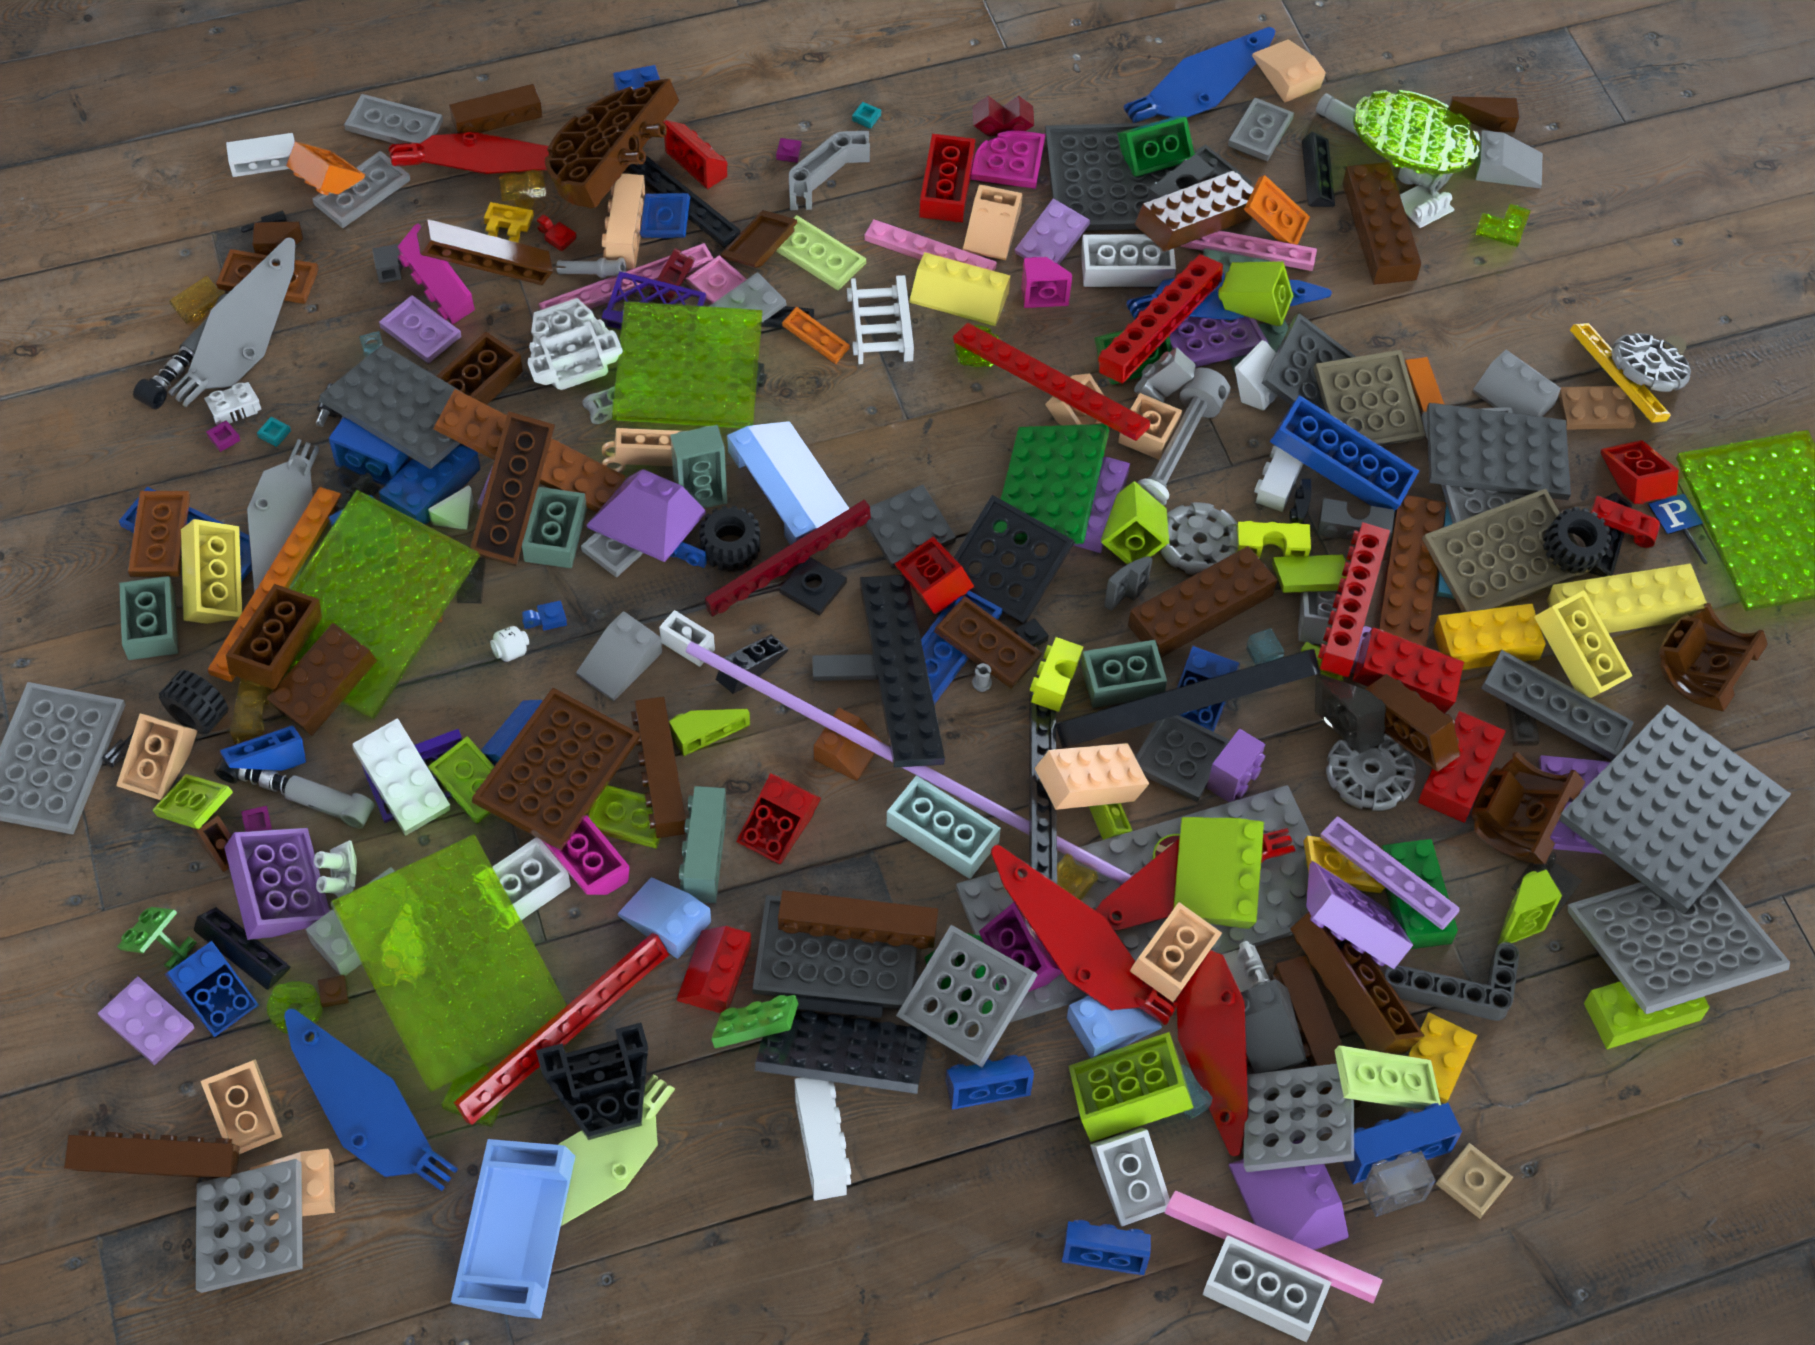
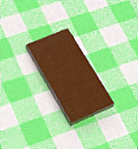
[934,596,1042,689]

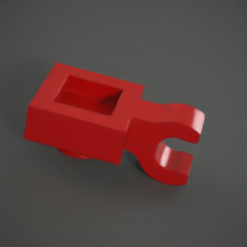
[537,214,576,252]

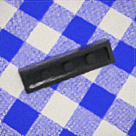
[1302,131,1335,207]
[1589,492,1632,577]
[194,907,291,990]

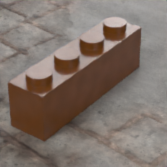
[449,84,543,134]

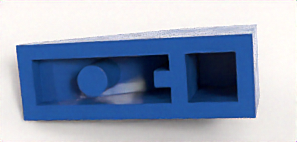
[220,725,306,771]

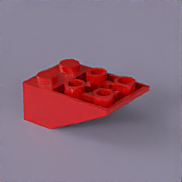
[736,773,821,865]

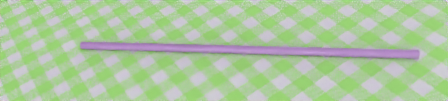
[686,641,1132,885]

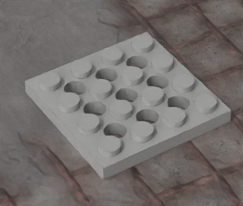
[896,925,1038,1068]
[1244,1064,1354,1172]
[196,1159,303,1293]

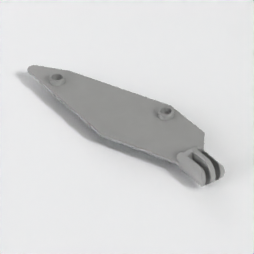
[168,238,295,408]
[247,439,320,593]

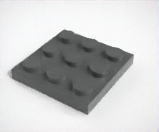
[865,485,956,569]
[1135,715,1230,802]

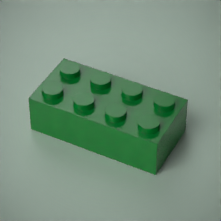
[1381,839,1458,950]

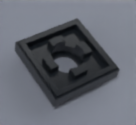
[780,557,847,616]

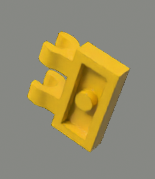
[484,202,534,243]

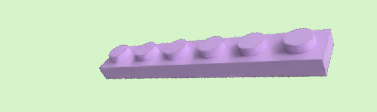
[1321,816,1459,930]

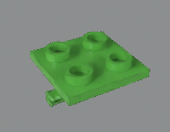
[117,907,197,971]

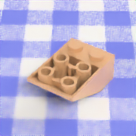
[963,184,1022,260]

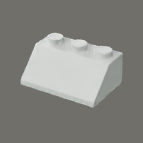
[474,837,571,930]

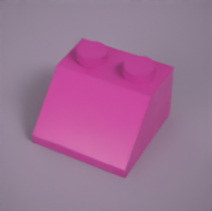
[1021,257,1072,308]

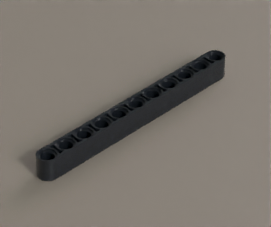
[1055,649,1321,748]

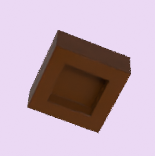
[318,975,349,1008]

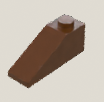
[1448,96,1519,132]

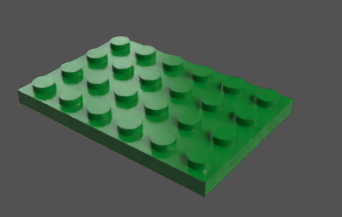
[993,424,1110,545]

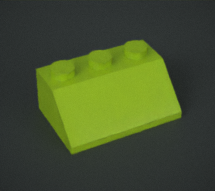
[1497,870,1562,945]

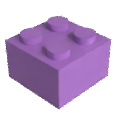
[1207,729,1265,802]

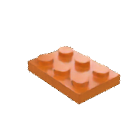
[1244,175,1310,245]

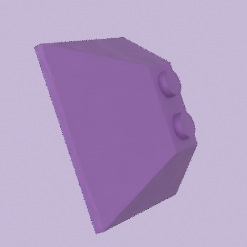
[587,469,706,562]
[1229,1138,1349,1250]

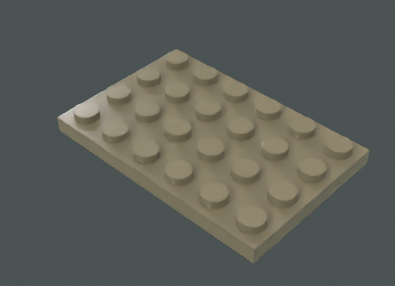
[1422,488,1591,612]

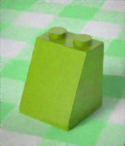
[1218,261,1293,326]
[1101,481,1169,565]

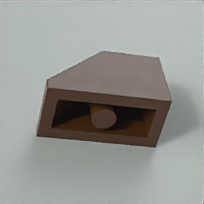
[252,221,303,255]
[190,813,231,872]

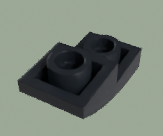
[1289,479,1311,524]

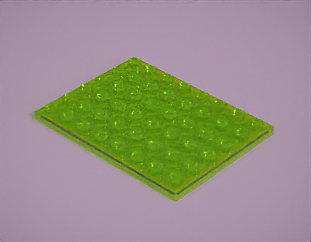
[1676,430,1815,611]
[286,490,480,719]
[331,834,567,1093]

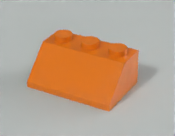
[286,141,365,195]

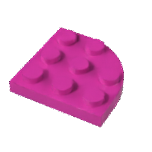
[971,131,1045,189]

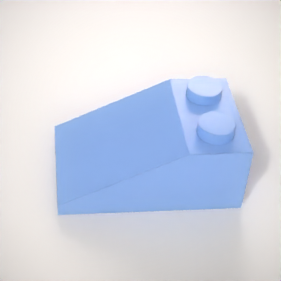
[618,877,711,959]
[1067,996,1162,1058]

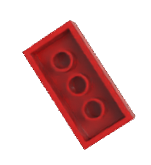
[919,133,976,223]
[1353,627,1464,714]
[1418,711,1506,823]

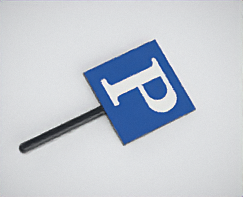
[1648,494,1708,564]

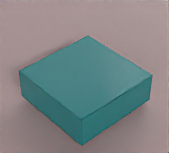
[852,102,881,129]
[257,417,291,447]

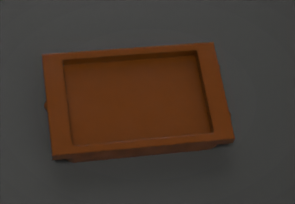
[720,210,798,268]

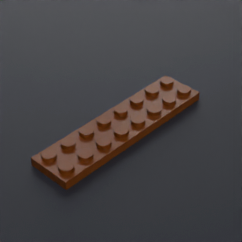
[434,389,626,512]
[1378,495,1446,647]

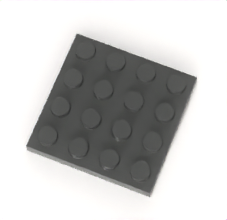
[1262,313,1356,411]

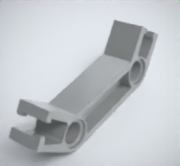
[789,131,870,210]

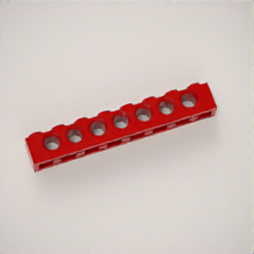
[1098,254,1223,384]
[1318,522,1390,678]

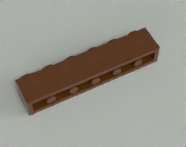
[417,219,553,286]
[631,696,686,838]
[778,890,938,949]
[1271,955,1362,1115]
[64,1130,240,1178]

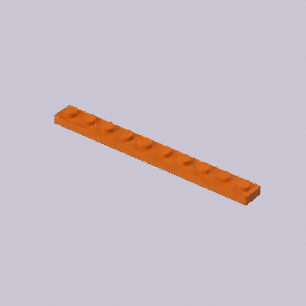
[208,487,342,682]

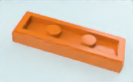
[782,306,850,364]
[1405,357,1445,414]

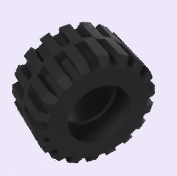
[700,506,760,571]
[1543,507,1611,574]
[159,670,229,735]

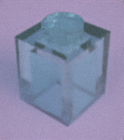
[1246,628,1284,665]

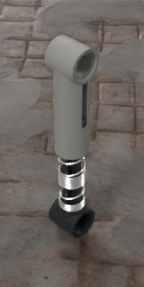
[214,757,375,829]

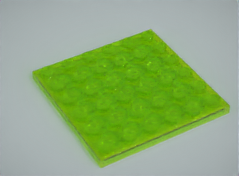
[612,301,762,428]

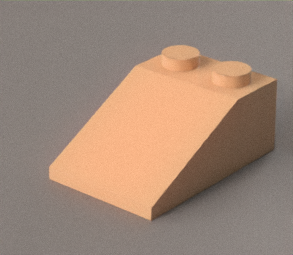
[1252,39,1326,103]
[116,713,198,800]
[1130,902,1222,1002]
[201,1059,283,1154]
[250,1149,335,1222]

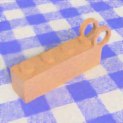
[602,428,680,473]

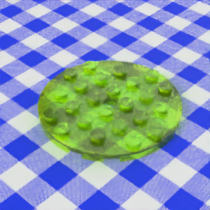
[1353,90,1481,174]

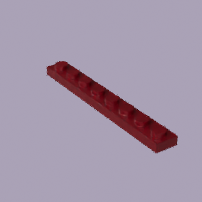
[705,499,871,617]

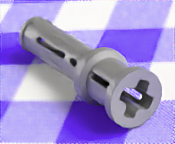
[556,258,626,278]

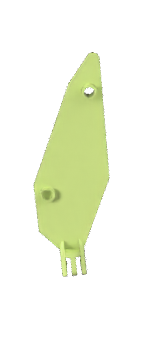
[558,1074,675,1226]

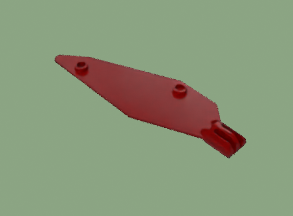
[389,132,549,174]
[1095,828,1296,931]
[991,845,1178,1025]
[1176,950,1248,1156]

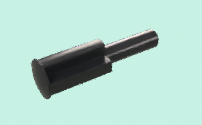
[240,210,287,233]
[102,732,134,768]

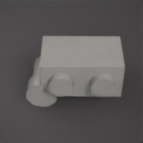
[1134,347,1196,402]

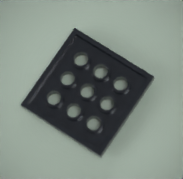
[954,495,1075,624]

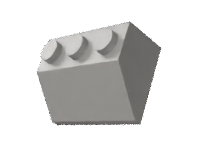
[1472,350,1561,417]

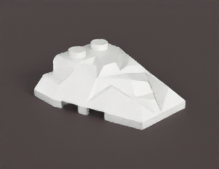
[528,298,623,390]

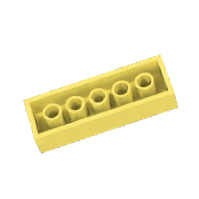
[1547,563,1707,633]

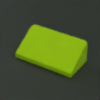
[1089,803,1133,840]

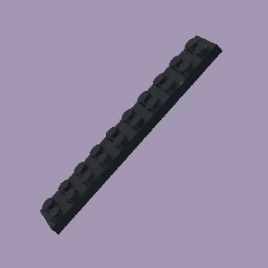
[860,575,945,768]

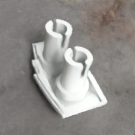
[314,840,357,904]

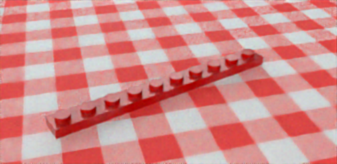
[953,322,1150,441]
[454,933,669,1125]

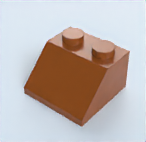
[814,707,882,781]

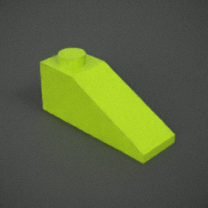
[669,709,750,756]

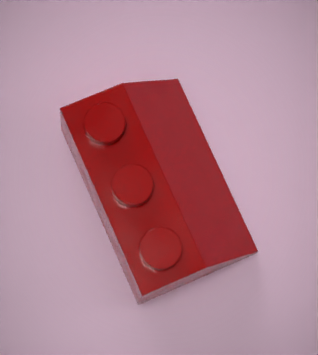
[663,120,728,190]
[676,926,751,1013]

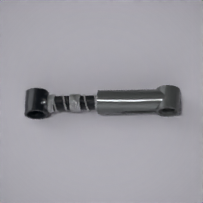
[133,294,227,410]

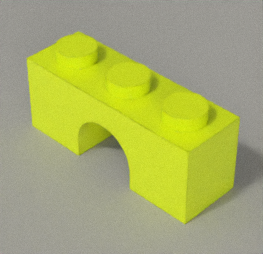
[1237,521,1311,559]
[1030,637,1084,712]

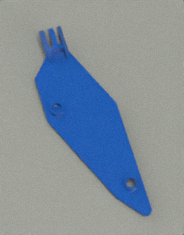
[1123,27,1276,123]
[1126,273,1332,320]
[284,1009,458,1191]

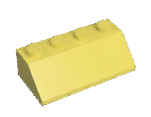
[910,252,1010,326]
[181,519,242,624]
[1534,590,1632,698]

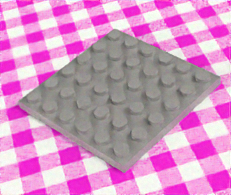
[1568,877,1790,1014]

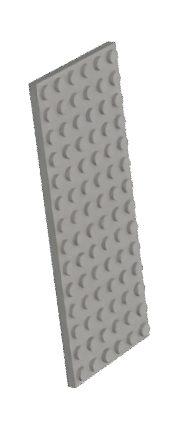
[956,785,1312,1023]

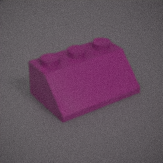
[978,902,1062,992]

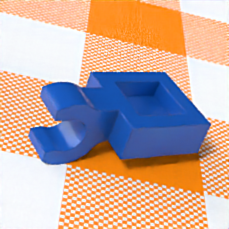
[522,600,567,631]

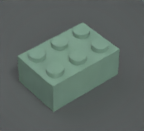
[522,487,587,568]
[119,576,179,660]
[1081,640,1167,708]

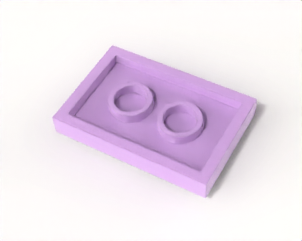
[1015,198,1090,265]
[379,295,462,364]
[98,977,194,1066]

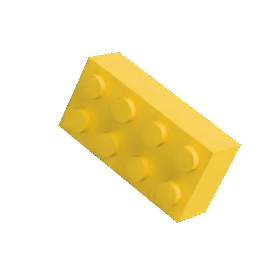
[1433,604,1546,670]

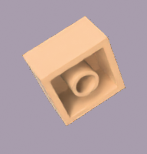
[1118,393,1182,460]

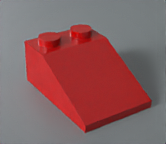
[1600,440,1679,504]
[894,537,974,615]

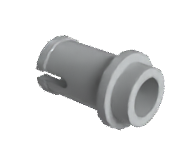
[972,663,992,692]

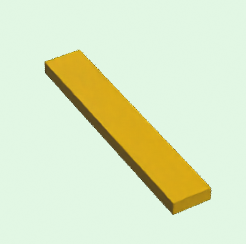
[1570,323,1671,423]

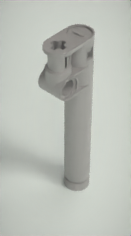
[1316,93,1455,195]

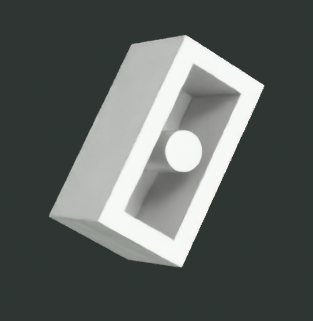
[659,610,715,667]

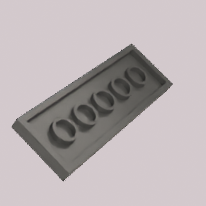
[1481,650,1634,760]

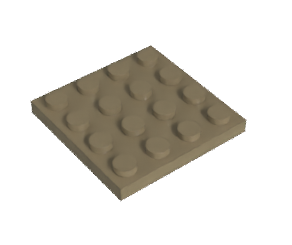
[1313,350,1426,446]

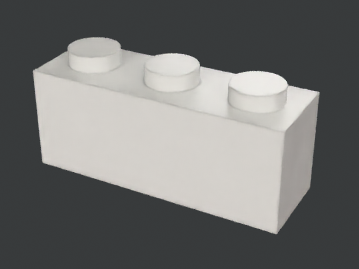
[226,133,295,177]
[1254,445,1304,512]

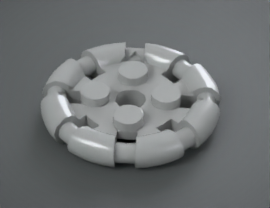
[1611,333,1691,392]
[1161,502,1238,575]
[1326,730,1416,811]

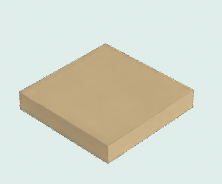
[1436,1143,1513,1219]

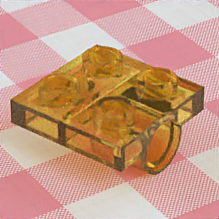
[499,170,547,209]

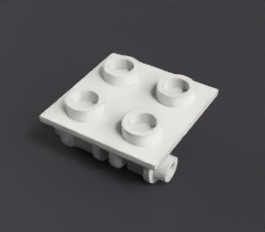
[1400,184,1454,228]
[204,382,261,425]
[1222,941,1270,992]

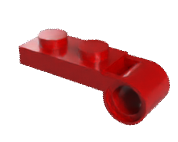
[1590,496,1660,548]

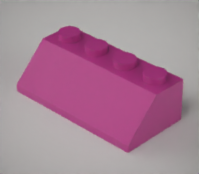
[398,223,475,325]
[542,815,629,895]

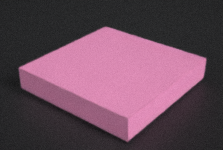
[685,255,747,305]

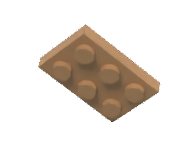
[1558,386,1636,430]

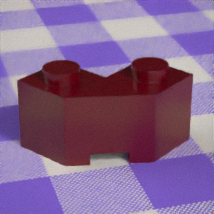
[972,96,1034,136]

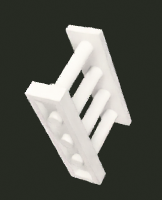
[847,275,914,364]

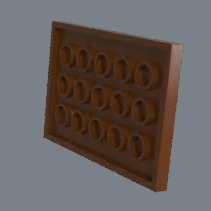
[472,688,640,851]

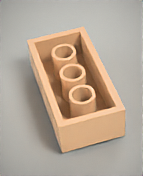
[602,174,645,271]
[1035,743,1149,810]

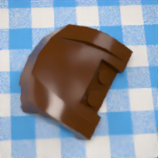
[1659,603,1768,712]
[1472,752,1585,864]

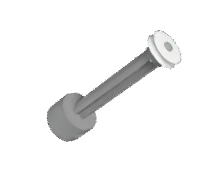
[1138,367,1231,506]

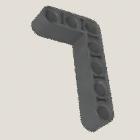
[1384,942,1519,1021]

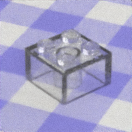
[1362,1151,1435,1217]

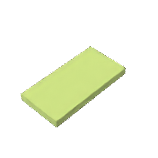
[776,215,866,291]
[1334,1045,1441,1110]

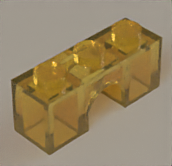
[230,678,272,745]

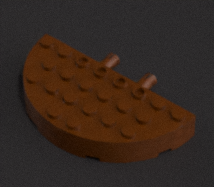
[545,79,679,209]

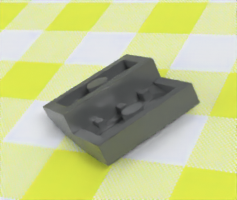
[1104,556,1152,611]

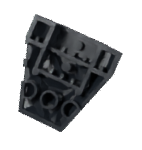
[536,1022,648,1140]

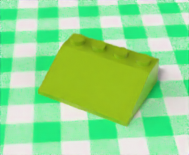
[1173,817,1264,929]
[1068,1032,1194,1142]

